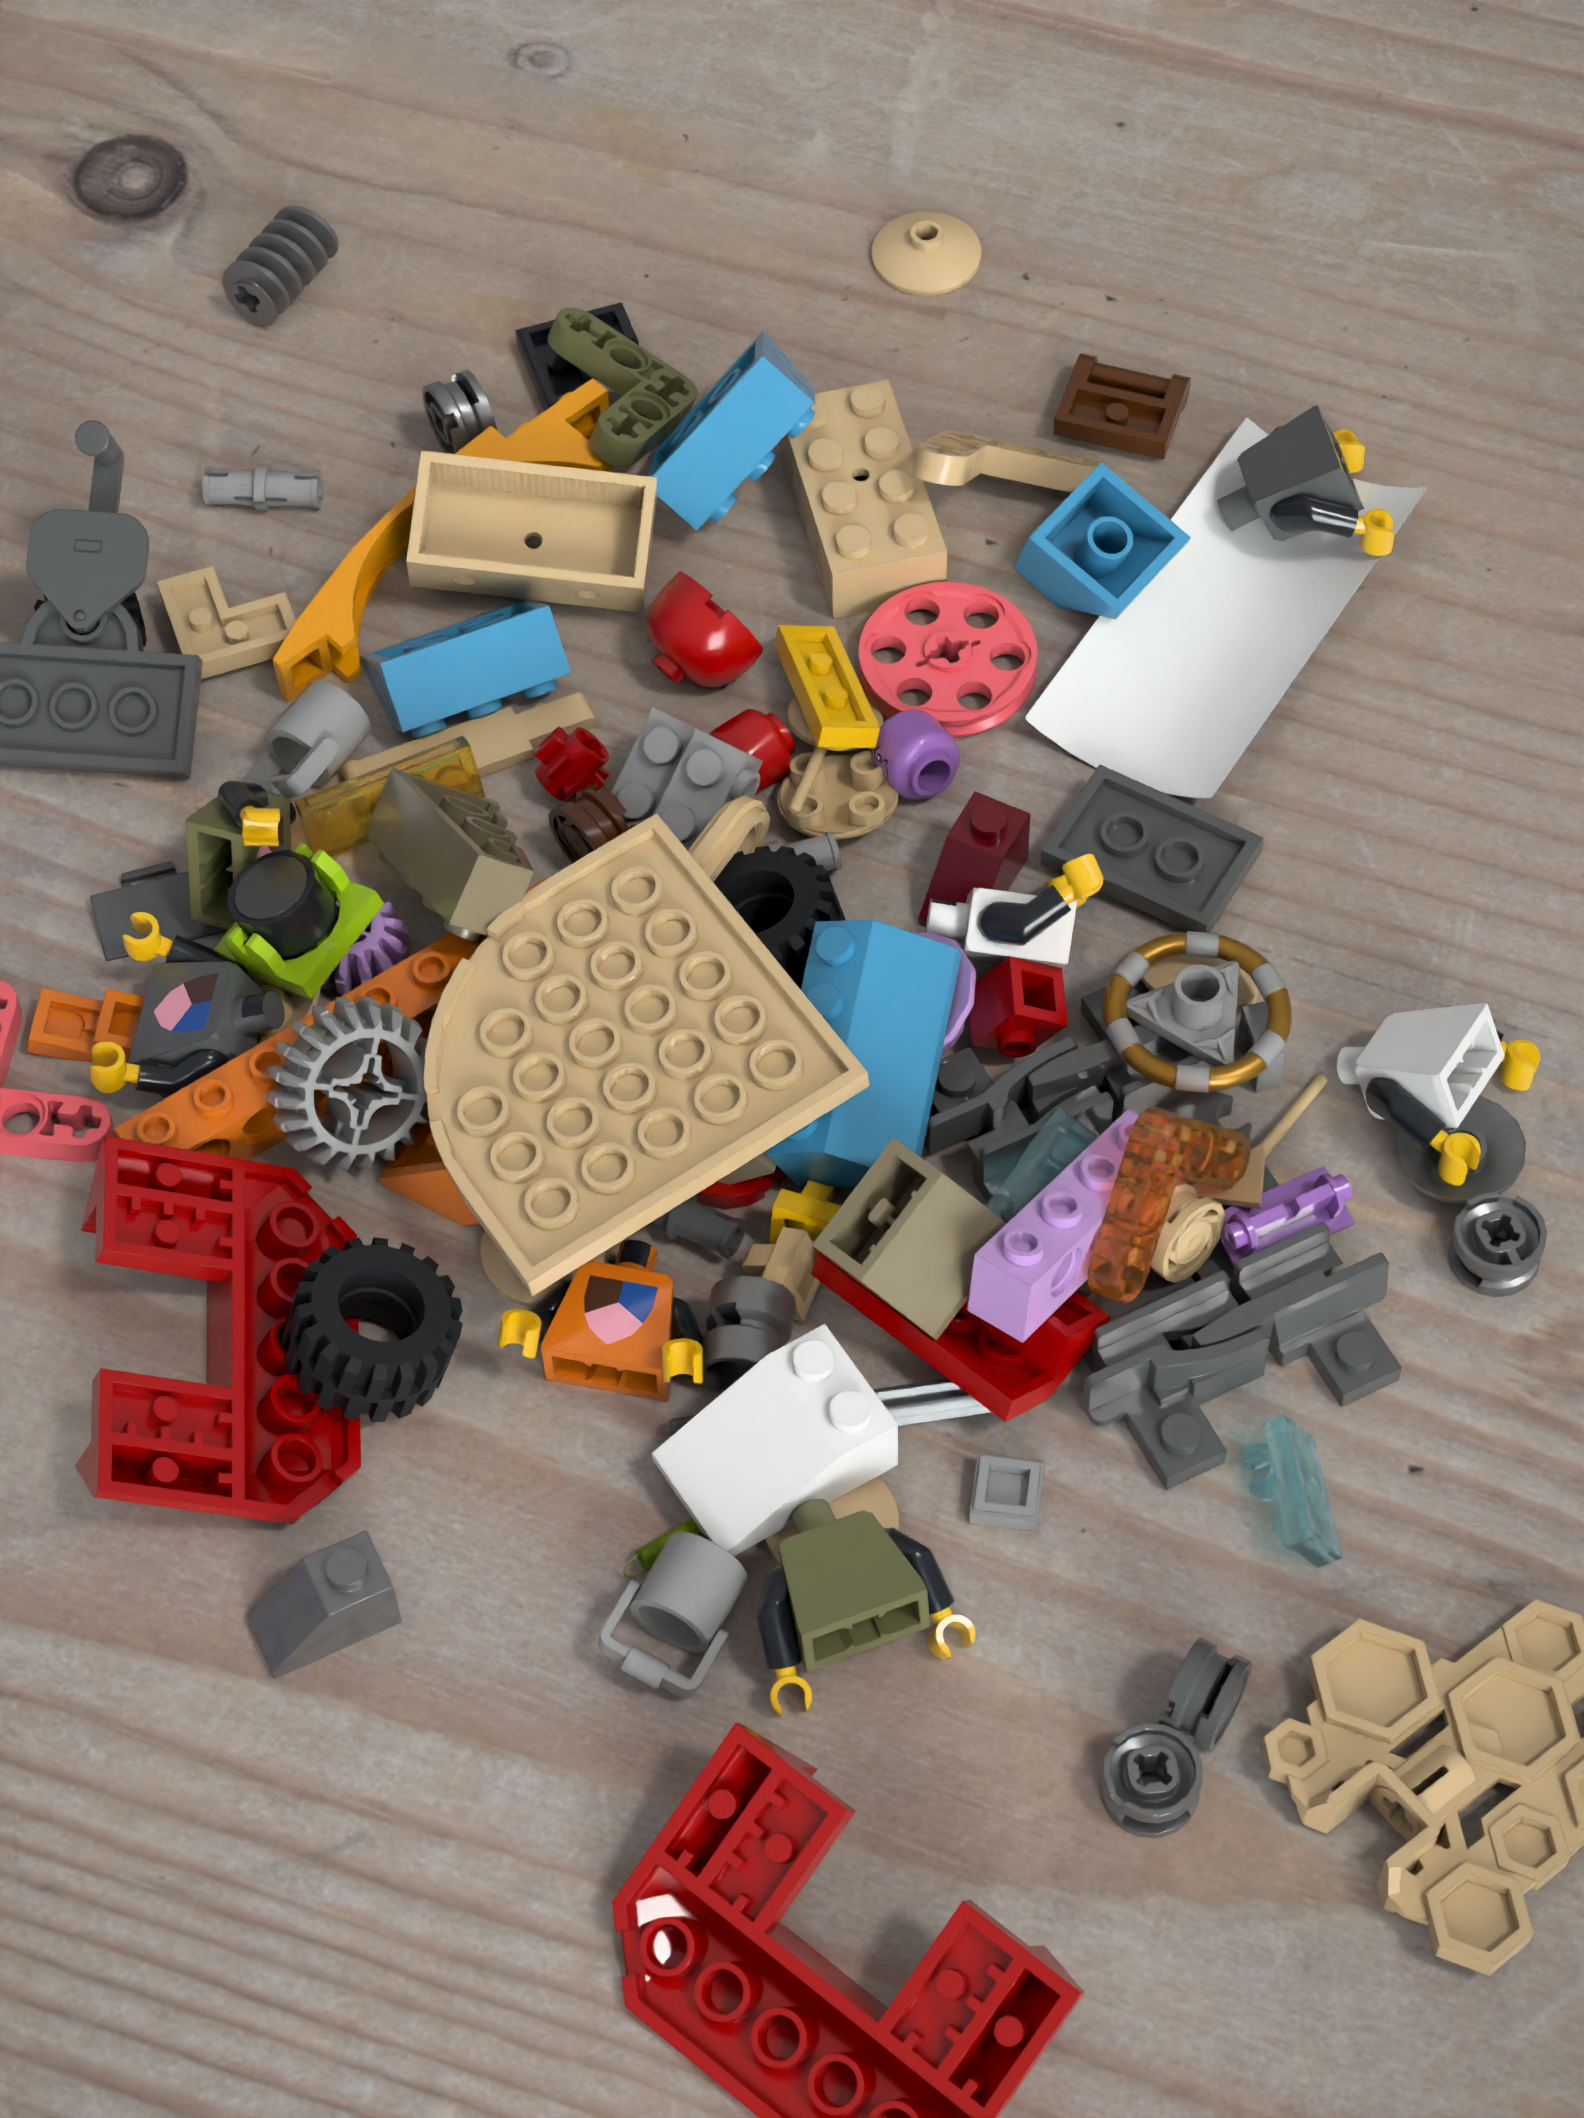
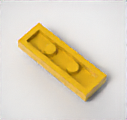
[774,625,880,751]

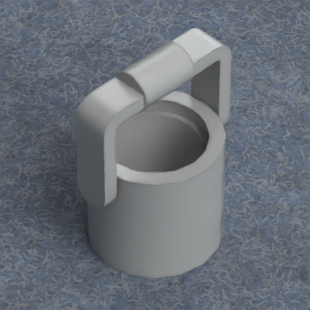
[241,680,371,798]
[598,1532,748,1698]

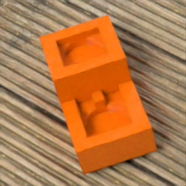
[26,988,145,1063]

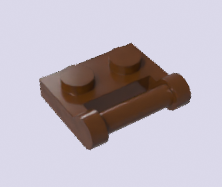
[1053,353,1191,460]

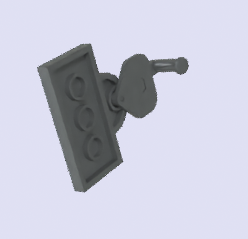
[0,420,203,778]

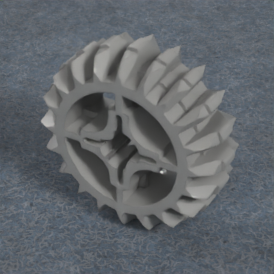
[266,996,430,1171]

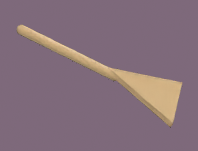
[1193,1074,1327,1209]

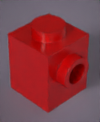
[969,956,1068,1058]

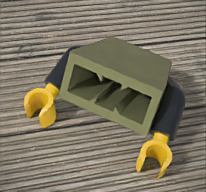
[186,781,297,930]
[757,1499,976,1716]

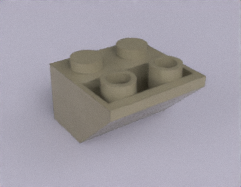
[812,1137,1007,1340]

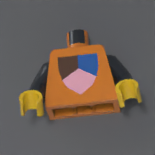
[497,1239,703,1402]

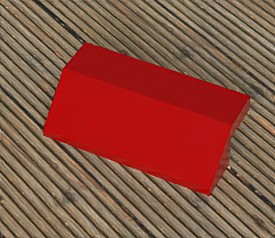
[811,1252,1111,1422]

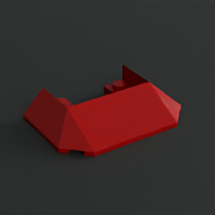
[75,1135,361,1525]
[612,1723,1085,2118]

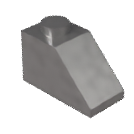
[247,1530,402,1679]

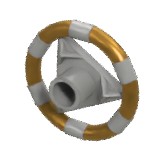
[1103,931,1292,1093]

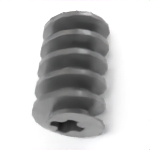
[222,205,339,328]

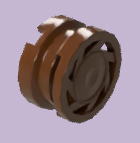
[548,783,636,863]

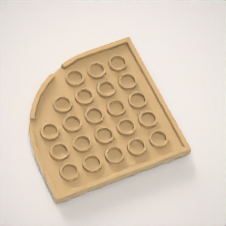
[423,813,870,1296]

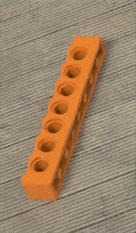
[113,877,548,1160]

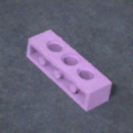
[967,1109,1182,1343]

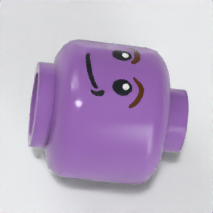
[871,709,960,800]

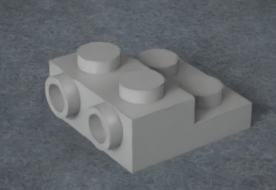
[611,707,763,851]

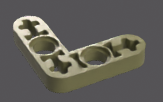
[548,308,698,467]

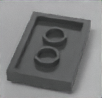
[1040,764,1263,933]

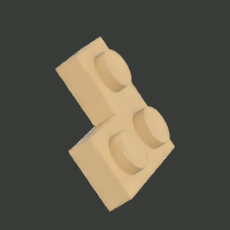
[156,565,296,679]

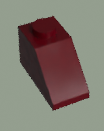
[919,791,1030,927]

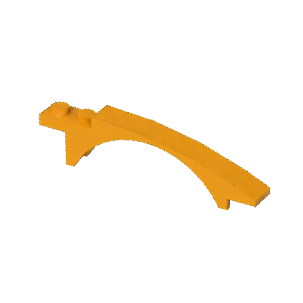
[273,378,612,703]

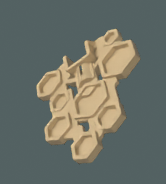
[1261,1599,1584,1976]

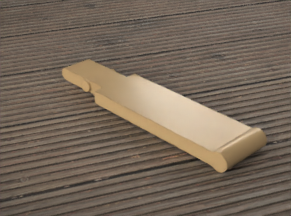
[341,692,597,818]

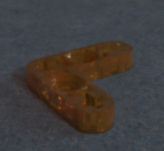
[1087,1107,1250,1304]

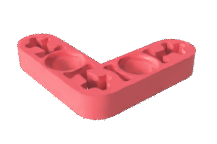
[0,980,116,1162]

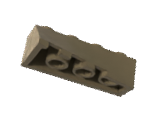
[364,768,534,941]

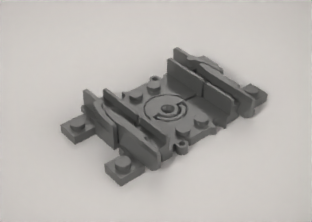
[924,980,1402,1490]

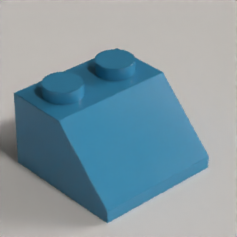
[1013,462,1191,619]

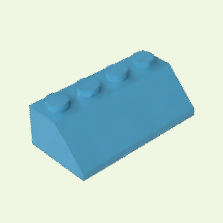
[765,919,962,1187]

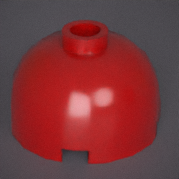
[646,571,763,687]

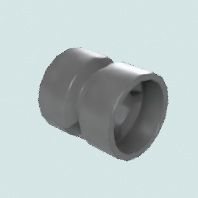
[702,1275,796,1394]

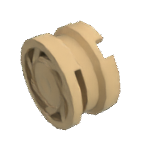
[1123,1175,1225,1283]

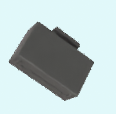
[90,861,227,961]

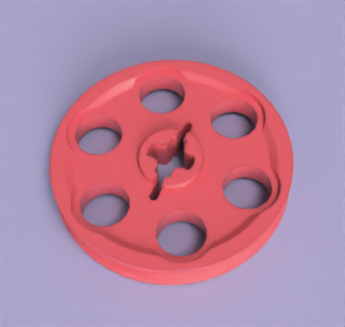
[859,582,1037,738]

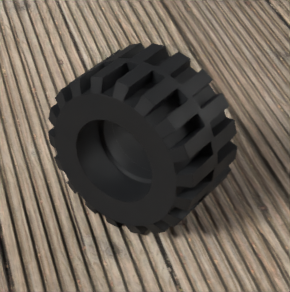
[713,846,846,990]
[282,1237,463,1423]

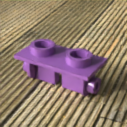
[1219,1166,1355,1267]

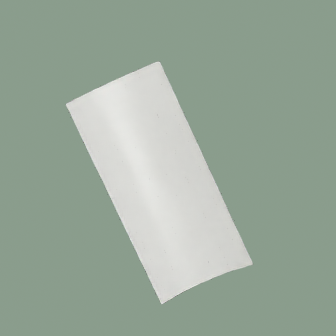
[1025,418,1427,798]

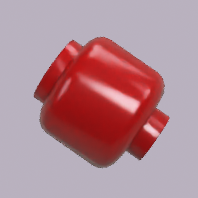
[708,709,795,796]

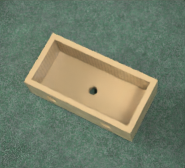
[778,379,947,619]
[406,450,657,613]

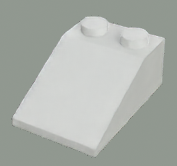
[652,1324,898,1556]

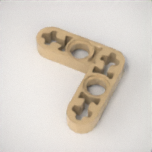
[912,431,1100,493]

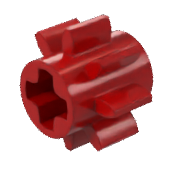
[534,726,610,802]

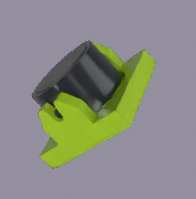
[214,843,384,999]

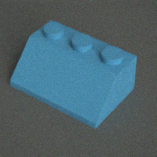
[646,331,816,530]
[360,599,571,738]

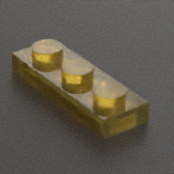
[294,736,485,857]

